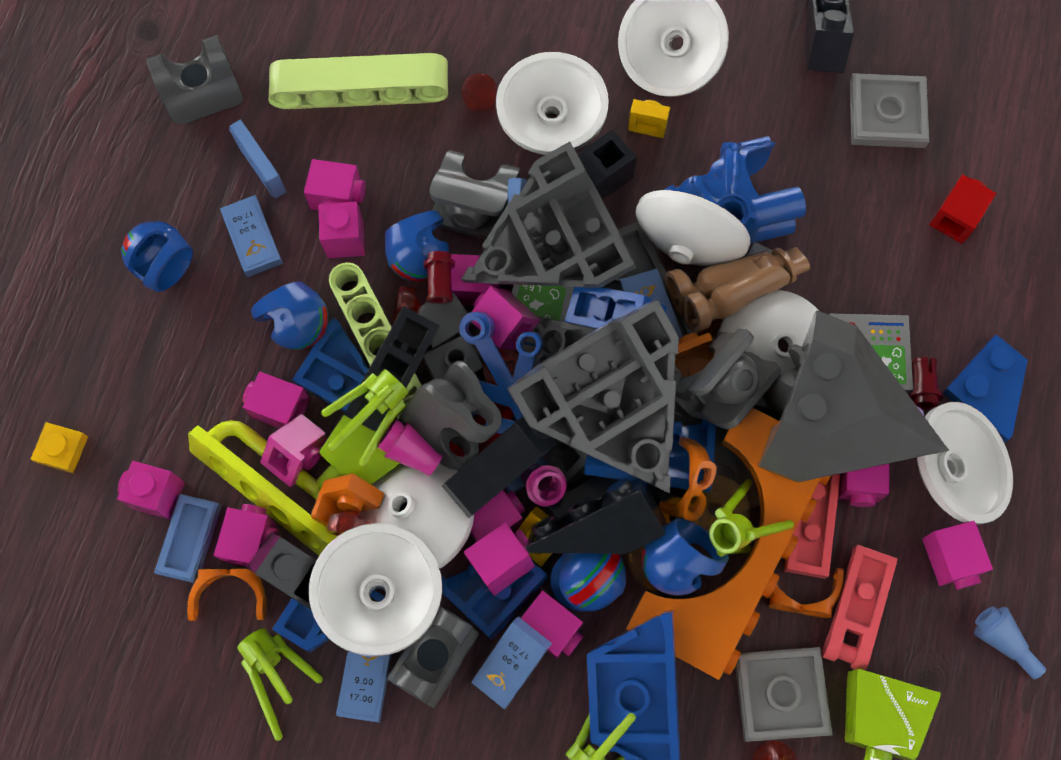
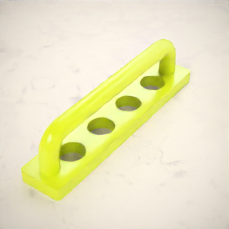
[188,420,358,556]

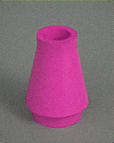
[378,419,443,476]
[521,463,567,506]

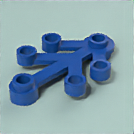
[459,312,553,454]

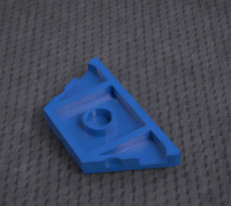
[587,610,681,760]

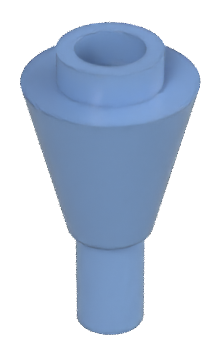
[974,606,1046,679]

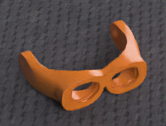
[659,437,717,521]
[769,567,844,618]
[187,569,267,621]

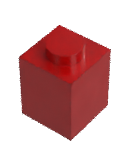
[929,174,997,244]

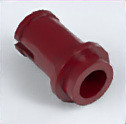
[424,251,455,304]
[909,357,943,410]

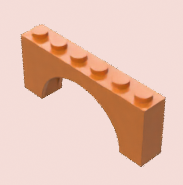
[626,408,831,680]

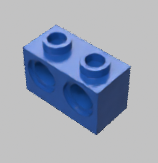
[565,287,667,329]

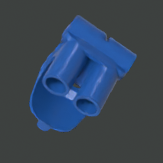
[664,136,806,244]

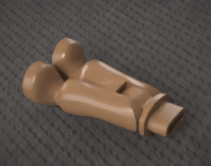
[665,247,810,333]

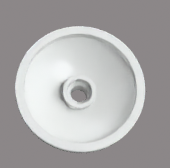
[618,0,729,97]
[496,52,609,155]
[636,190,751,266]
[717,290,819,408]
[917,402,1013,525]
[357,463,474,569]
[309,524,442,656]

